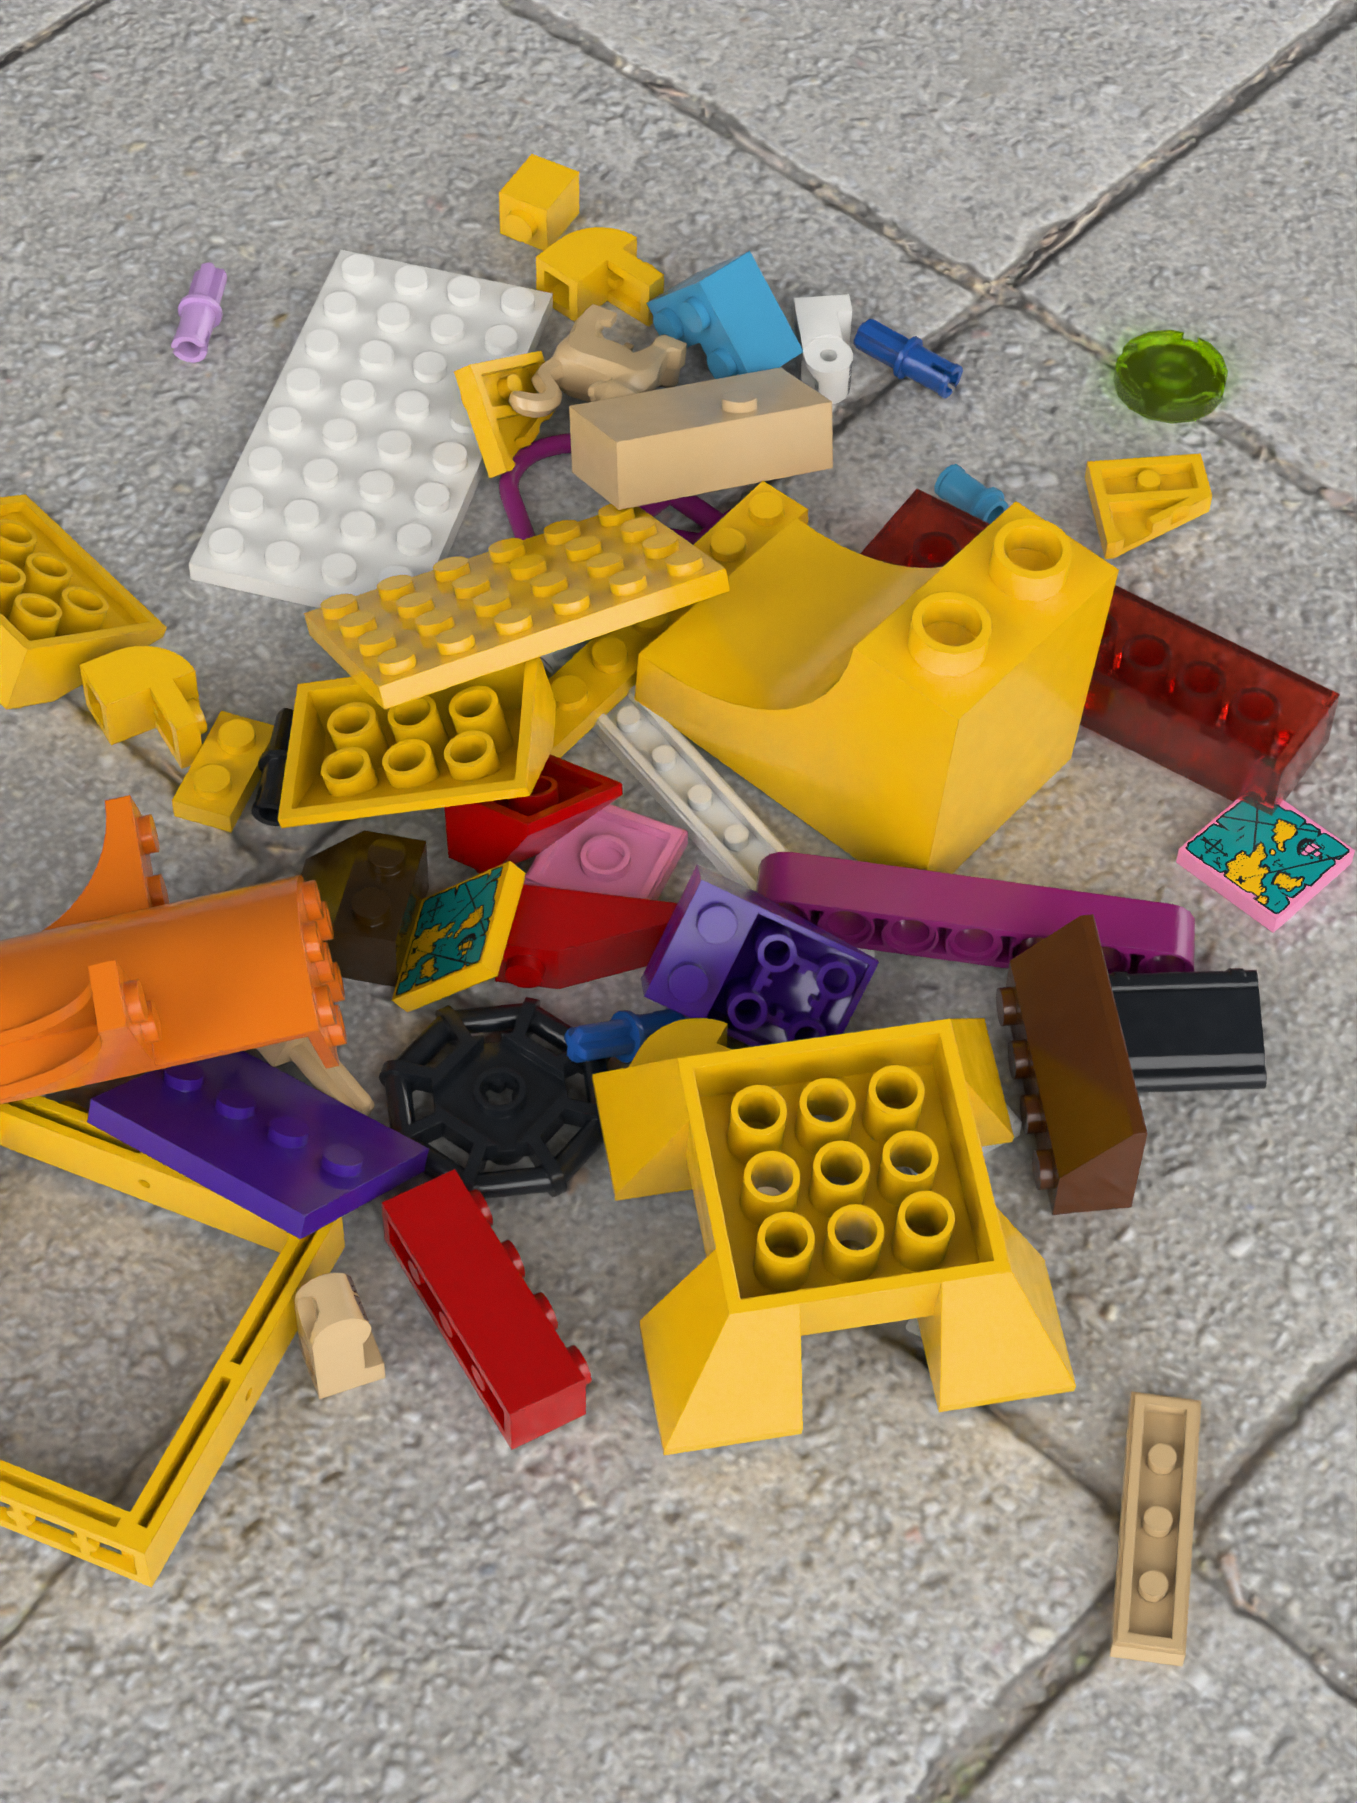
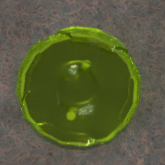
[1113,330,1228,424]

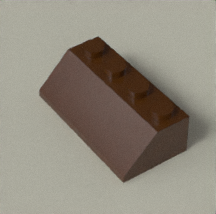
[996,914,1147,1215]

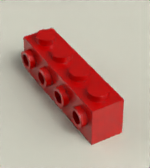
[381,1169,592,1450]

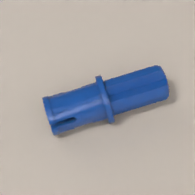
[853,319,963,399]
[564,1008,686,1063]

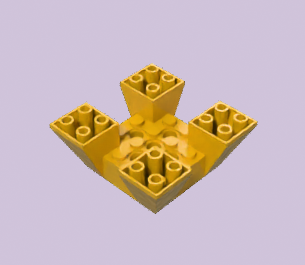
[592,1018,1076,1456]

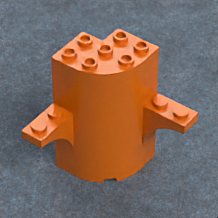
[0,795,347,1104]

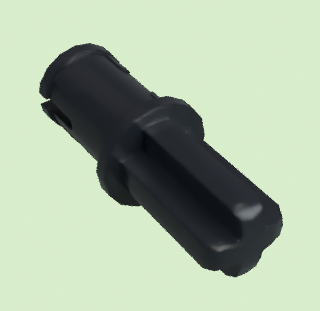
[251,708,294,826]

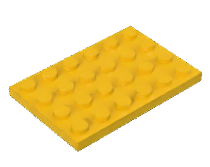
[304,504,730,710]

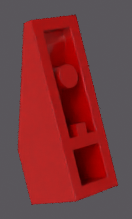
[495,884,678,989]

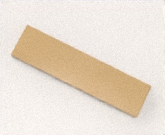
[1110,1391,1201,1667]

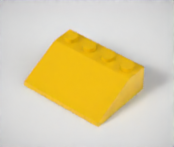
[0,494,167,710]
[278,657,556,828]

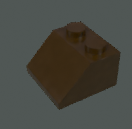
[301,830,429,987]

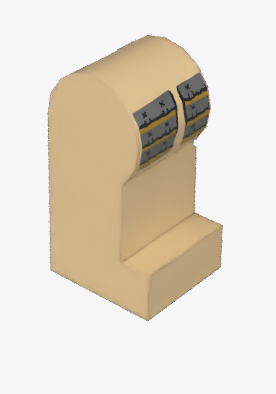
[295,1273,386,1400]

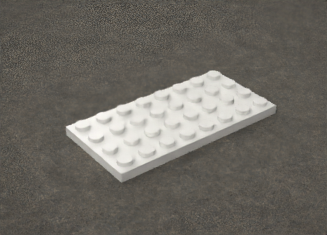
[189,250,553,608]

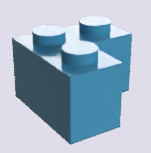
[646,251,803,379]

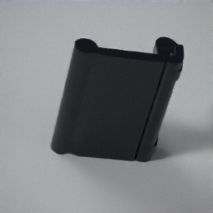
[1108,968,1267,1093]

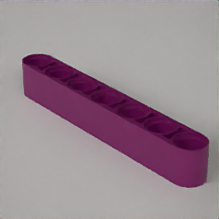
[756,852,1195,974]

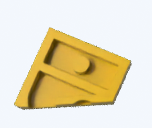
[454,351,555,478]
[1085,453,1212,559]

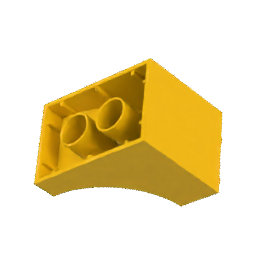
[634,501,1119,874]

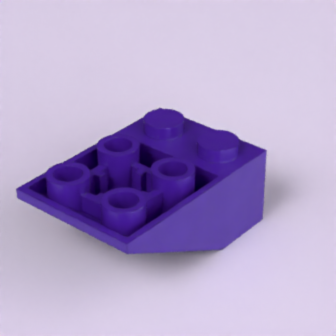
[641,864,879,1047]

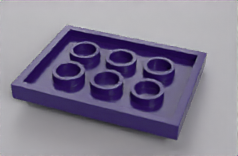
[87,1051,429,1239]

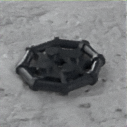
[379,997,611,1199]

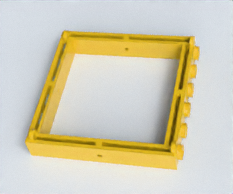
[0,1096,345,1588]

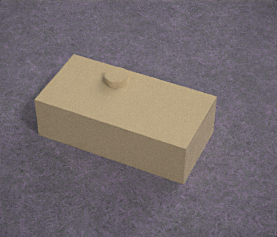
[569,367,833,510]

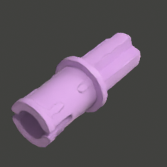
[171,262,227,363]

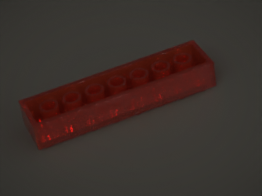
[860,489,1340,816]

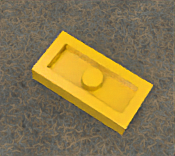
[172,711,274,833]

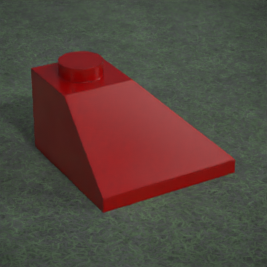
[444,754,623,874]

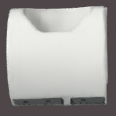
[791,294,853,404]

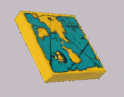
[391,861,526,1012]

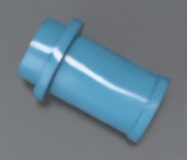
[934,464,1008,530]

